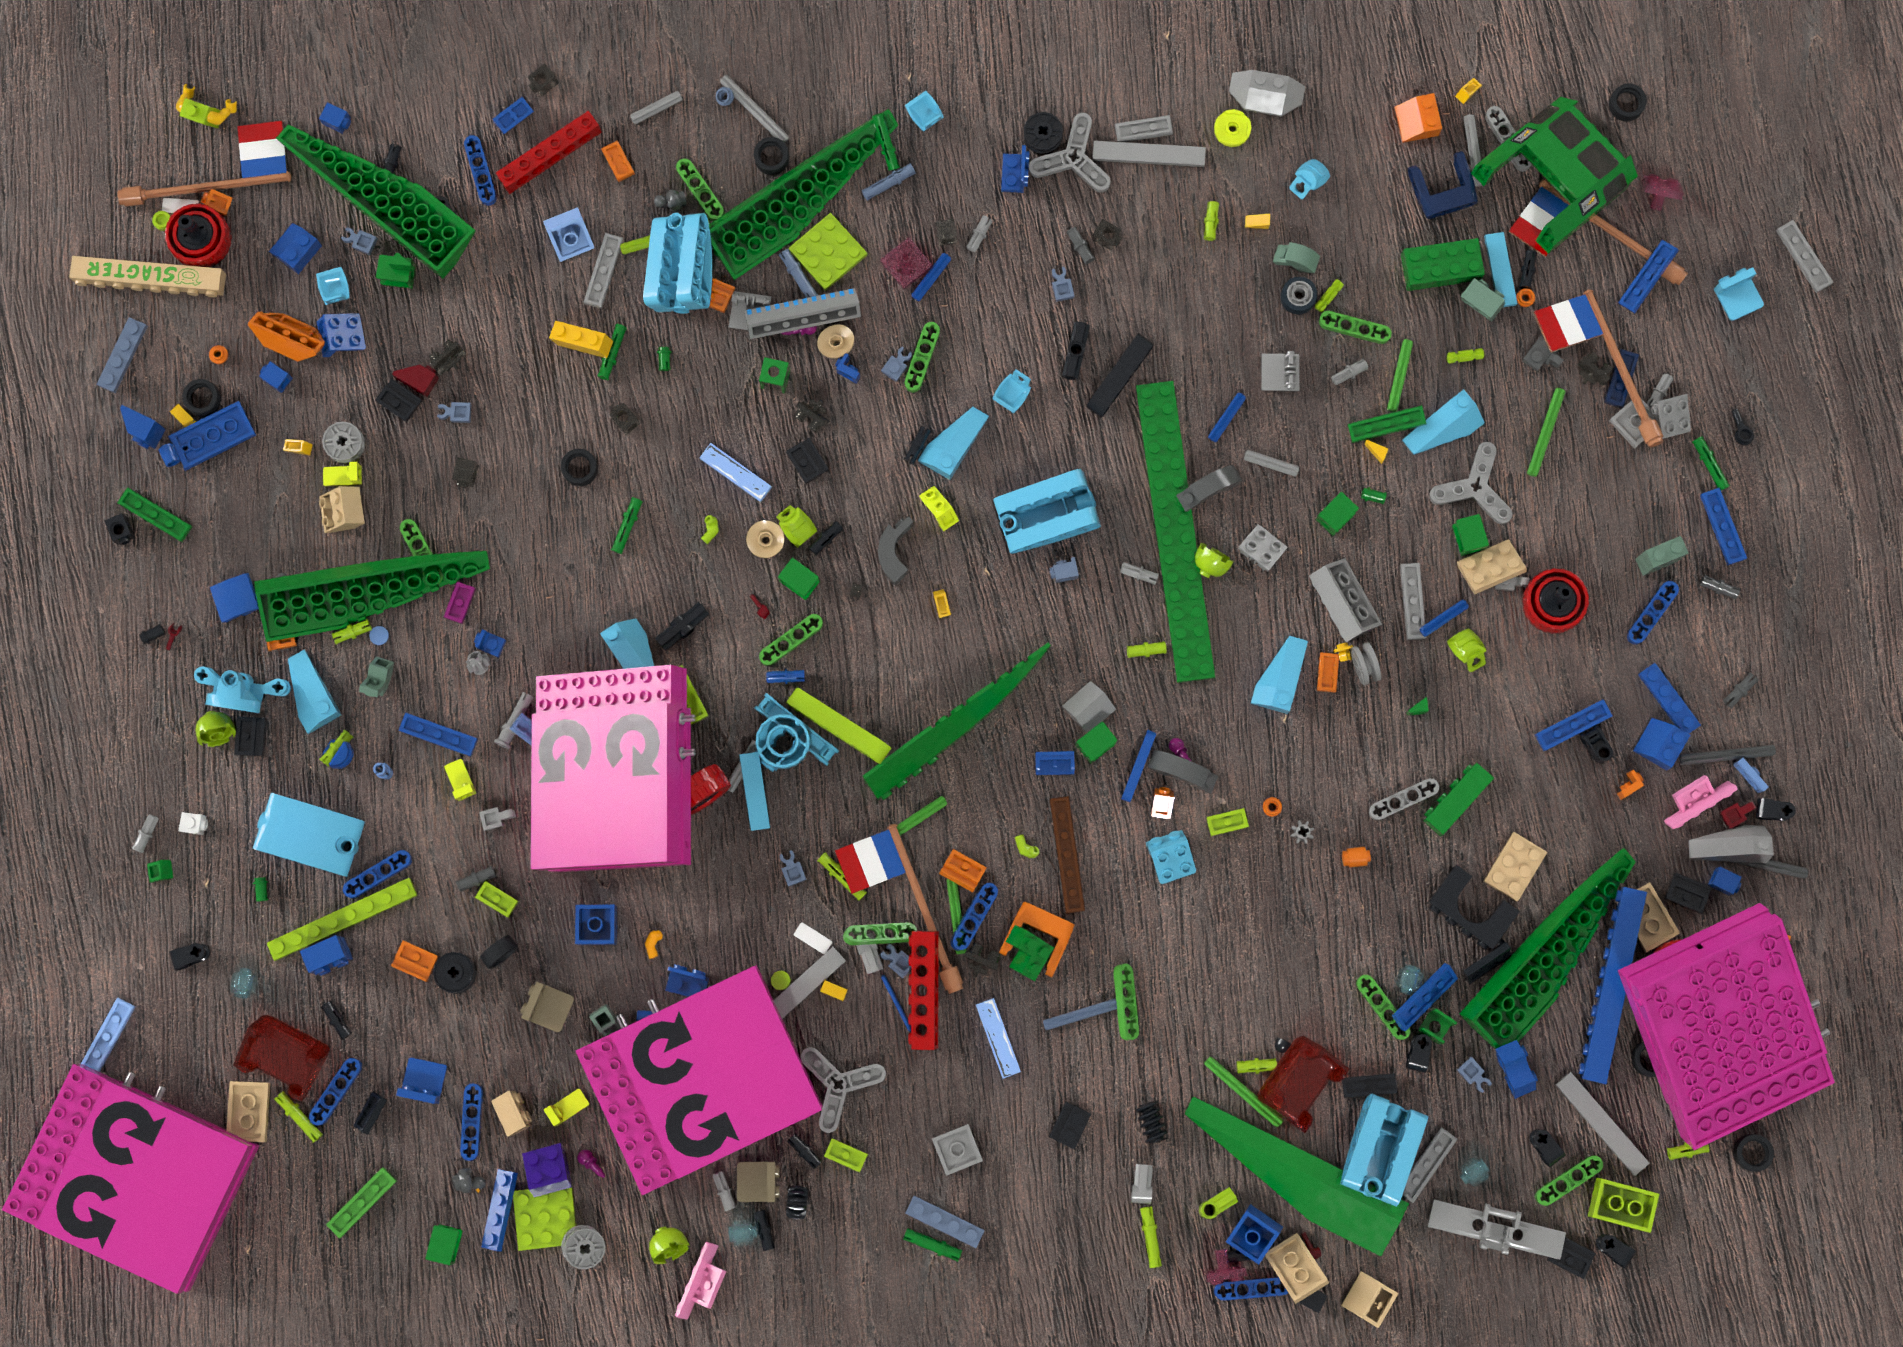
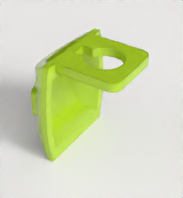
[776,505,818,548]
[1447,629,1486,672]

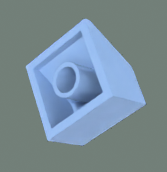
[543,207,595,262]

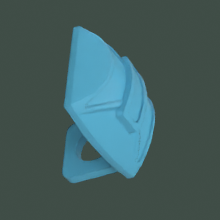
[905,91,944,132]
[1289,159,1330,199]
[316,267,350,305]
[992,369,1031,413]

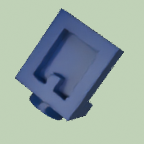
[835,353,860,384]
[474,629,506,658]

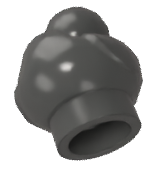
[654,189,686,212]
[452,1168,486,1193]

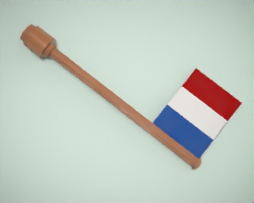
[117,121,292,207]
[1509,179,1688,285]
[1533,290,1664,448]
[835,824,963,994]

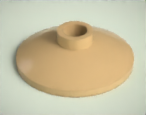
[817,324,854,358]
[746,520,784,558]

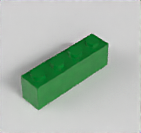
[1423,763,1494,836]

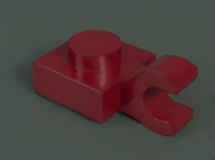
[1719,801,1756,829]

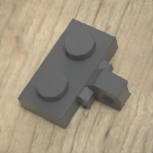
[1522,334,1564,372]

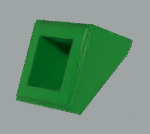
[388,253,415,271]
[1406,697,1429,716]
[147,860,173,883]

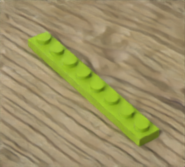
[267,878,418,961]

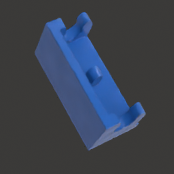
[493,97,534,134]
[1035,751,1075,775]

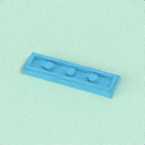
[1484,232,1517,307]
[739,752,770,831]

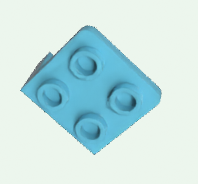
[1714,267,1764,321]
[1145,830,1196,884]

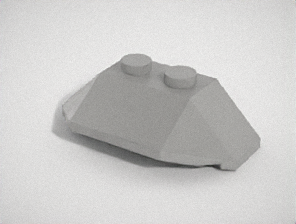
[1229,70,1305,117]

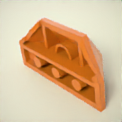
[248,312,325,362]

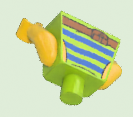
[176,84,237,128]

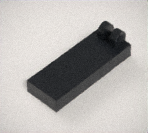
[1463,939,1512,985]
[1342,1073,1397,1098]

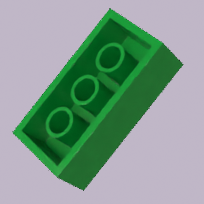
[1400,238,1485,291]

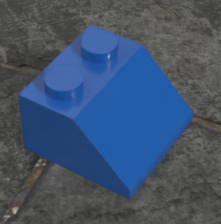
[269,223,322,275]
[120,405,166,449]
[1633,718,1690,771]
[1226,1204,1283,1265]

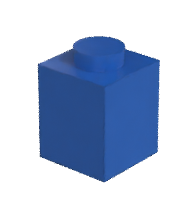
[319,102,351,134]
[259,361,293,393]
[1708,867,1741,896]

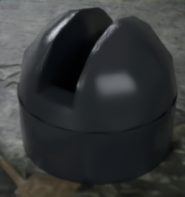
[1275,1037,1291,1053]

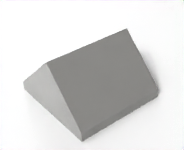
[1062,681,1116,733]

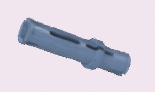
[861,163,916,201]
[779,249,818,298]

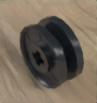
[1024,112,1063,155]
[433,952,477,994]

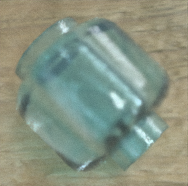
[1396,964,1424,995]
[230,968,257,999]
[1460,1157,1490,1187]
[728,1220,757,1247]

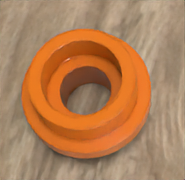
[1516,288,1535,307]
[209,345,228,364]
[1262,797,1282,817]

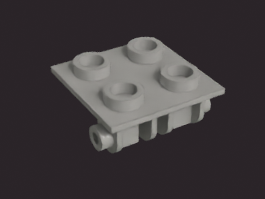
[728,291,771,330]
[1261,351,1299,391]
[1650,394,1691,439]
[1238,524,1288,572]

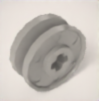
[322,421,365,464]
[1351,642,1381,686]
[561,1225,605,1269]

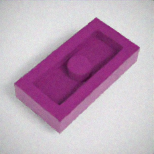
[444,582,476,624]

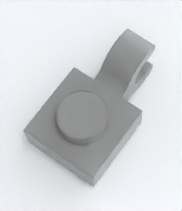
[1494,577,1530,592]
[479,807,516,831]

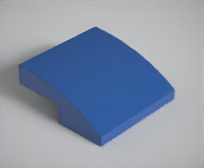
[210,573,259,623]

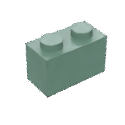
[1460,278,1506,322]

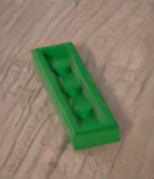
[1348,405,1427,443]
[117,487,192,542]

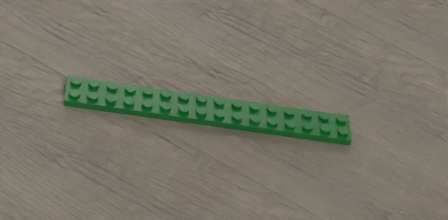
[1135,381,1215,683]

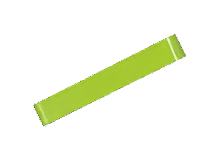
[786,687,892,764]

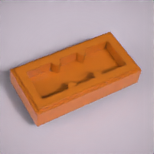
[601,140,635,182]
[1316,652,1339,693]

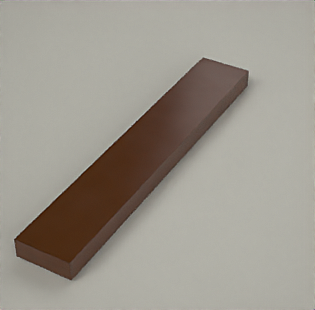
[1049,796,1085,914]

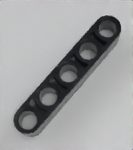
[1086,333,1154,418]

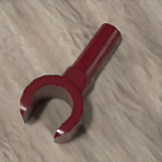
[750,594,770,619]
[165,623,183,650]
[1301,1232,1321,1259]

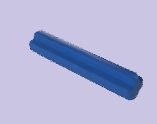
[912,253,951,301]
[1208,392,1246,442]
[1419,599,1469,637]

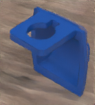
[323,739,354,769]

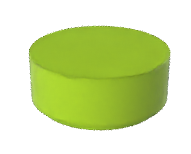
[152,211,171,231]
[771,971,791,990]

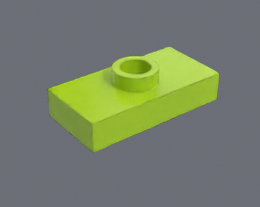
[1206,808,1249,836]
[475,881,519,918]
[824,1138,868,1172]

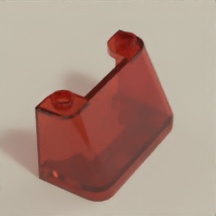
[233,1015,330,1102]
[1258,1036,1350,1133]

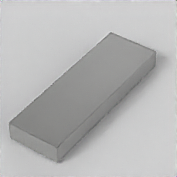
[1114,115,1173,142]

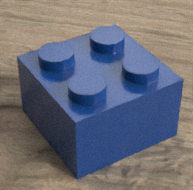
[575,904,617,945]
[300,935,353,976]

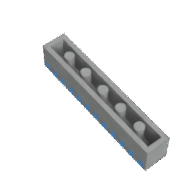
[744,288,861,339]

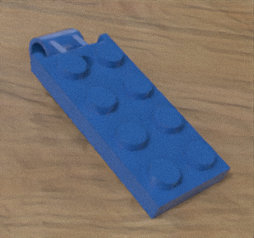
[158,401,256,471]

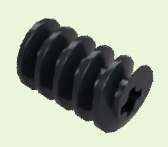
[1136,1100,1168,1144]

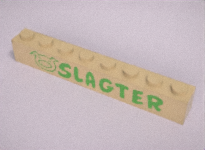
[69,256,226,297]

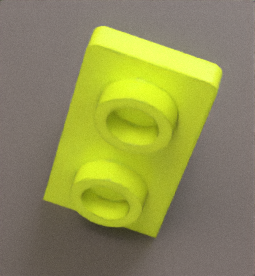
[323,462,362,486]
[919,486,959,531]
[444,759,477,801]
[544,1089,589,1126]

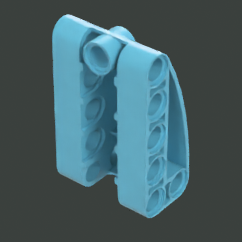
[643,213,712,314]
[993,469,1101,554]
[253,793,365,877]
[1340,1093,1428,1207]

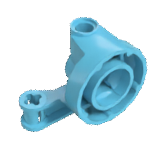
[194,667,291,713]
[754,693,839,772]

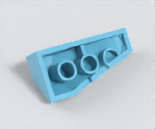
[1402,389,1485,455]
[918,407,989,480]
[600,618,654,669]
[1250,636,1308,714]
[288,649,342,734]

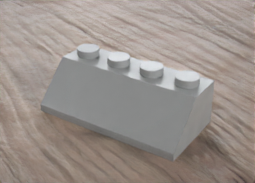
[1309,558,1382,642]

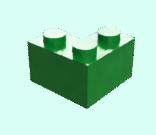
[1005,925,1054,982]

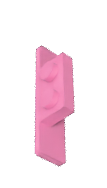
[1664,775,1738,829]
[675,1242,726,1320]

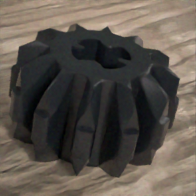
[786,1186,808,1220]

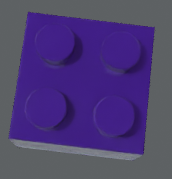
[522,1143,572,1198]

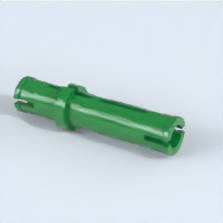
[872,113,900,171]
[597,324,627,381]
[1692,436,1730,491]
[611,497,643,554]
[903,1228,963,1262]

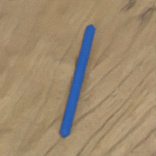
[881,974,911,1032]

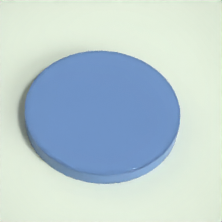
[369,626,389,645]

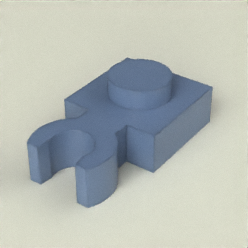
[341,228,378,256]
[1052,267,1074,302]
[881,347,912,382]
[437,402,471,423]
[780,850,807,887]
[880,944,912,978]
[1456,1057,1492,1093]

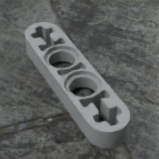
[1485,106,1532,172]
[1368,778,1439,821]

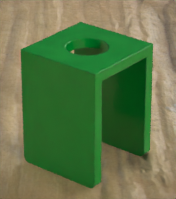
[376,255,417,289]
[759,357,790,394]
[1315,492,1359,536]
[1452,514,1489,556]
[778,557,820,600]
[1075,722,1117,764]
[1417,1008,1457,1045]
[425,1224,463,1265]

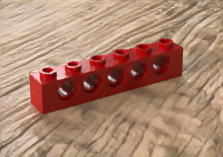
[496,110,602,194]
[908,931,939,1050]

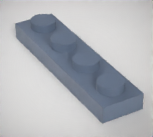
[96,317,148,393]
[905,1196,985,1248]

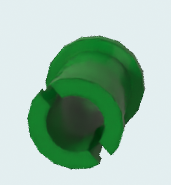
[656,347,672,371]
[1361,487,1387,504]
[253,877,269,902]

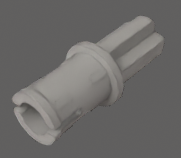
[966,216,993,252]
[1331,359,1368,385]
[1646,374,1673,408]
[1120,562,1159,585]
[132,814,159,853]
[713,1171,737,1211]

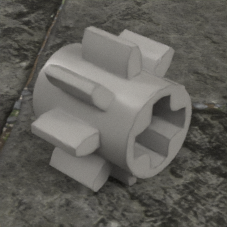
[466,651,490,675]
[1290,820,1314,844]

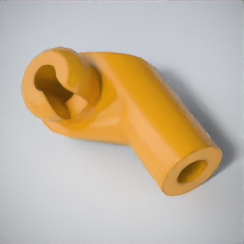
[645,930,663,959]

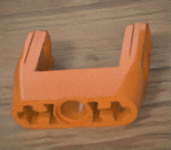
[999,902,1075,977]

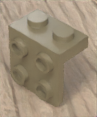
[520,982,574,1032]
[737,1162,780,1202]

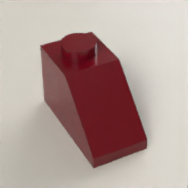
[392,365,439,397]

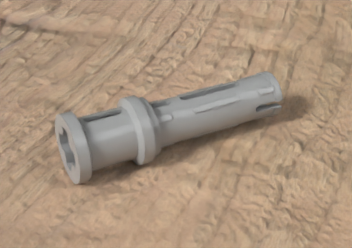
[494,692,534,750]

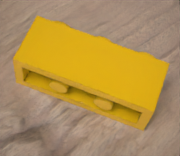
[549,321,613,358]

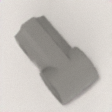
[856,933,883,974]
[1131,1164,1153,1204]

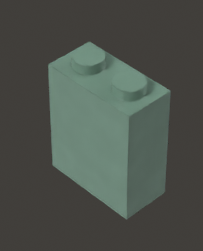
[1635,536,1689,576]

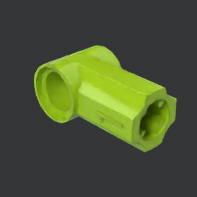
[1199,1187,1238,1219]

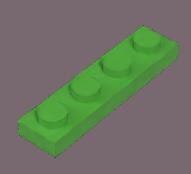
[326,1167,397,1239]

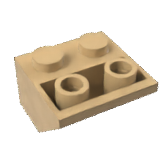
[319,486,365,533]
[491,1090,532,1137]
[1341,1271,1399,1328]

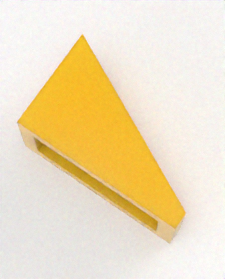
[1455,78,1482,104]
[1245,214,1270,229]
[170,404,196,427]
[283,439,313,456]
[1364,440,1388,464]
[933,589,951,618]
[820,980,848,1001]

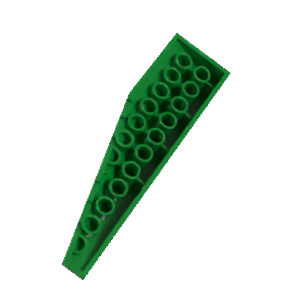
[709,109,898,280]
[276,125,476,279]
[254,551,490,642]
[862,642,1051,801]
[1459,848,1636,1049]
[1185,1097,1409,1256]

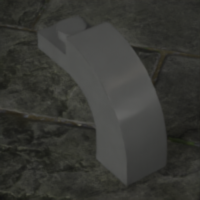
[1176,465,1243,512]
[878,516,914,586]
[1148,750,1218,794]

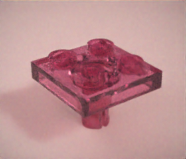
[1642,174,1684,211]
[880,237,933,290]
[1203,1249,1247,1285]

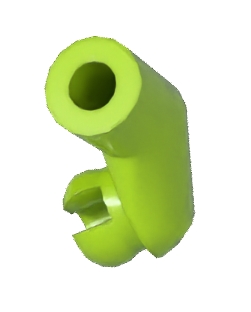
[701,515,719,544]
[1014,835,1040,859]

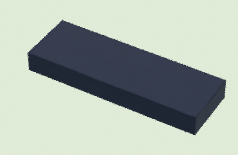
[1604,349,1639,408]

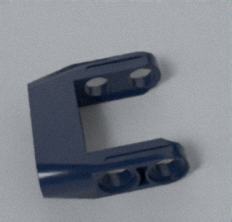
[1408,151,1478,219]

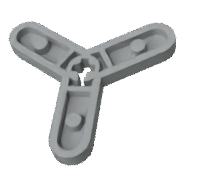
[1029,113,1110,193]
[1429,442,1512,525]
[801,1047,886,1133]

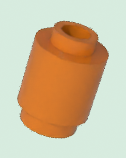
[1342,847,1371,868]

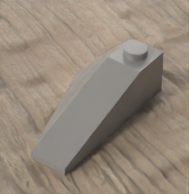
[1688,825,1774,863]

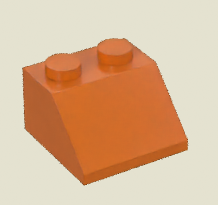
[1395,93,1442,143]

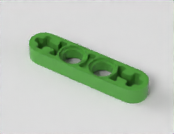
[676,159,724,221]
[1319,311,1392,344]
[905,322,940,393]
[400,519,443,585]
[759,614,823,666]
[843,922,917,945]
[1113,964,1139,1041]
[1356,975,1410,1040]
[1535,1155,1603,1206]

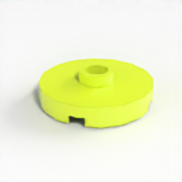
[1214,109,1252,147]

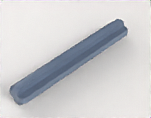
[1043,999,1117,1030]

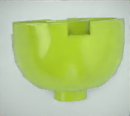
[1195,543,1234,578]
[195,711,236,747]
[649,1227,690,1264]

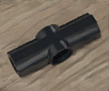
[1062,321,1090,381]
[655,602,710,651]

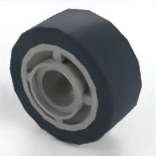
[1281,277,1317,315]

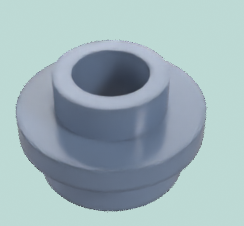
[716,87,734,106]

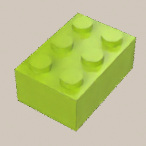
[1588,1178,1659,1233]

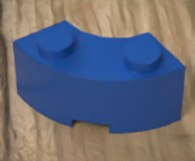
[1495,1040,1538,1099]

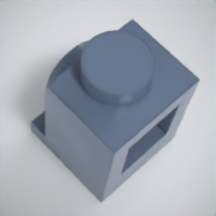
[1049,557,1079,583]

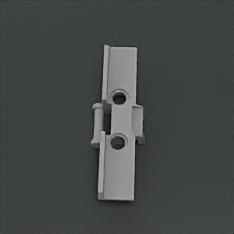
[1427,1199,1566,1260]

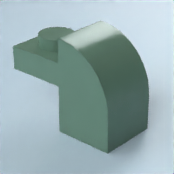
[1273,242,1320,273]
[359,656,394,697]
[589,1004,621,1037]

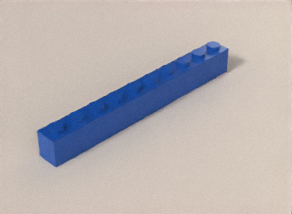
[1578,887,1647,1084]

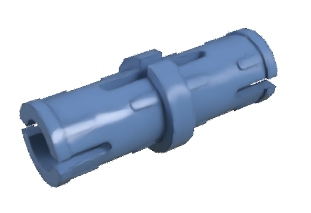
[373,763,393,779]

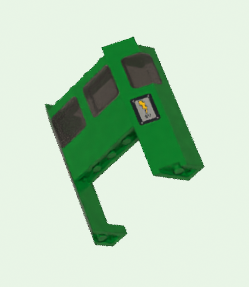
[1471,97,1638,254]

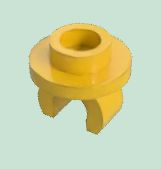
[1334,643,1353,662]

